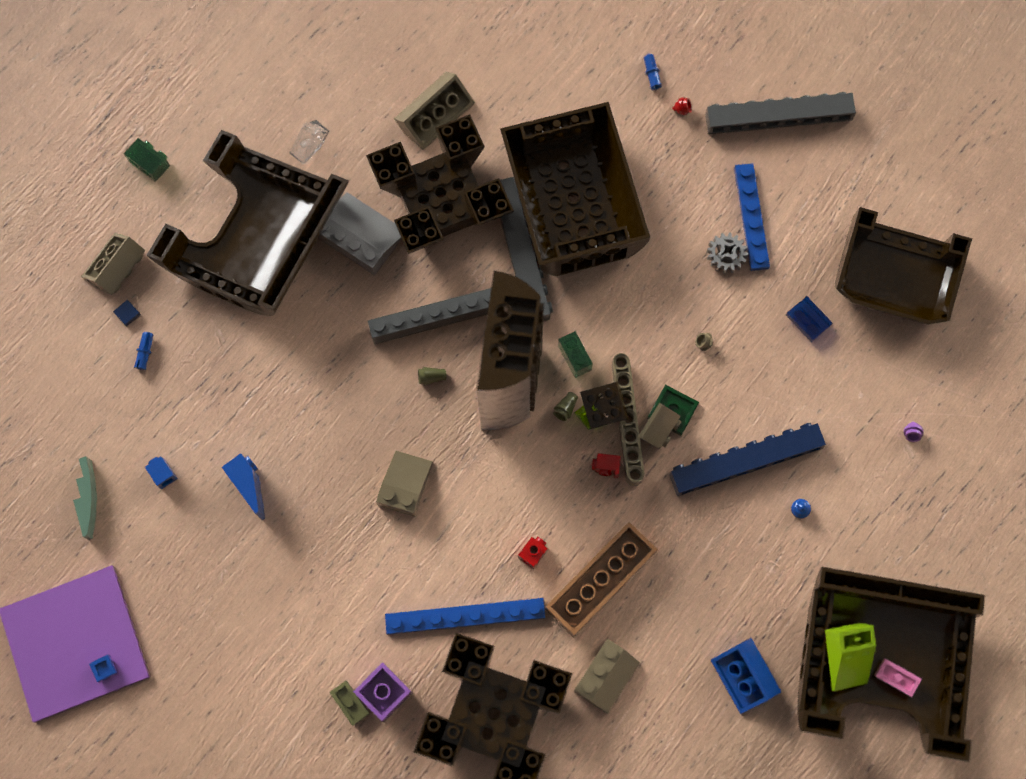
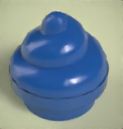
[791,499,811,519]

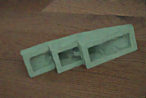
[73,456,97,540]

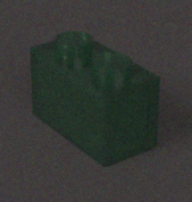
[124,138,170,182]
[558,331,593,378]

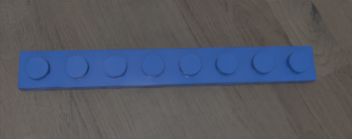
[385,598,545,635]

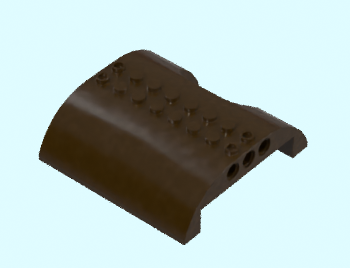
[147,130,349,316]
[798,567,985,762]

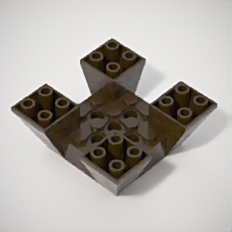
[366,114,514,254]
[413,633,573,779]

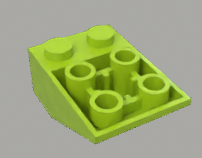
[825,623,876,691]

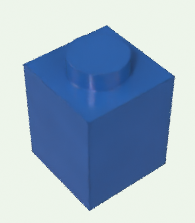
[145,456,178,490]

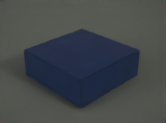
[113,299,141,327]

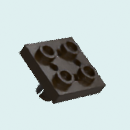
[580,381,629,429]

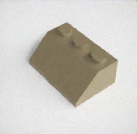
[81,233,146,295]
[574,639,640,714]

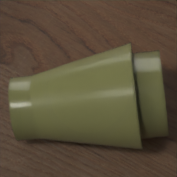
[418,367,446,386]
[553,392,578,421]

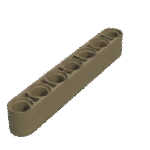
[612,353,644,486]

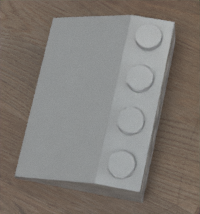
[318,192,402,276]

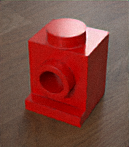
[592,453,621,479]
[518,537,548,569]

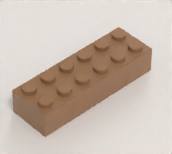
[545,522,658,638]

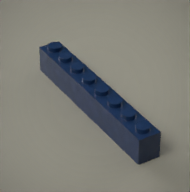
[669,423,826,497]

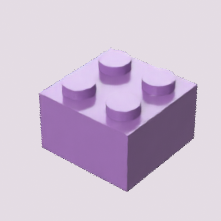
[353,662,413,722]

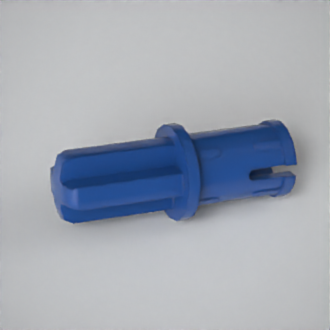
[644,54,662,90]
[134,332,154,370]

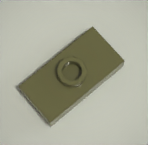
[330,680,370,726]

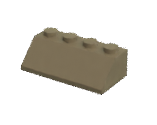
[394,72,475,150]

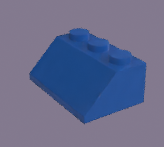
[711,638,782,714]

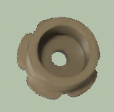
[695,333,713,351]

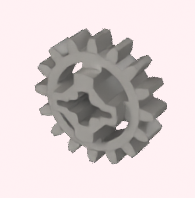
[707,232,748,273]

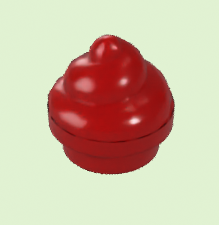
[672,97,692,116]

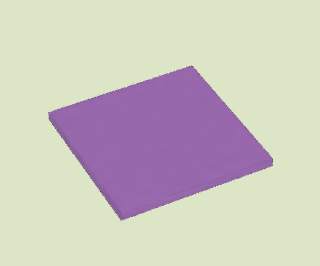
[0,565,150,723]

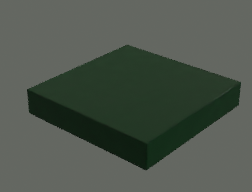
[647,384,699,436]

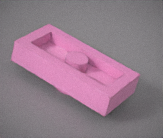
[875,658,922,697]

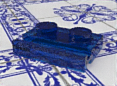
[786,296,833,342]

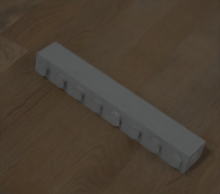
[705,92,856,135]
[500,177,553,321]
[368,288,491,345]

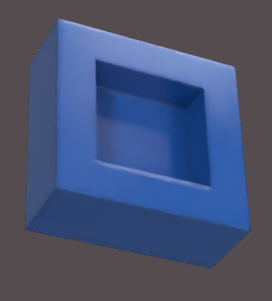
[89,654,117,682]

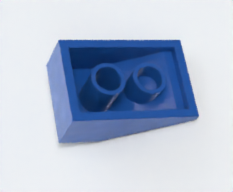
[221,453,265,520]

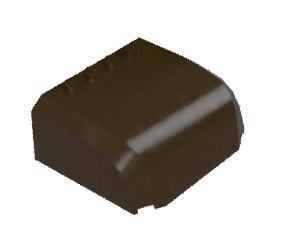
[835,207,972,325]

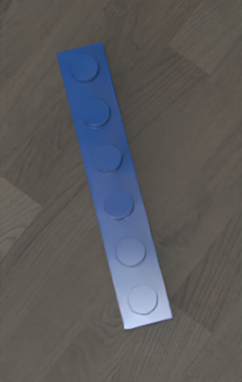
[734,163,770,271]

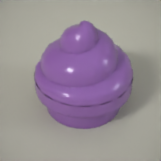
[904,422,924,442]

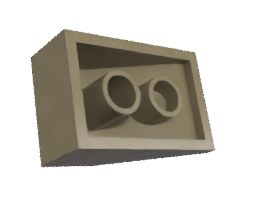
[638,403,682,449]
[376,451,433,517]

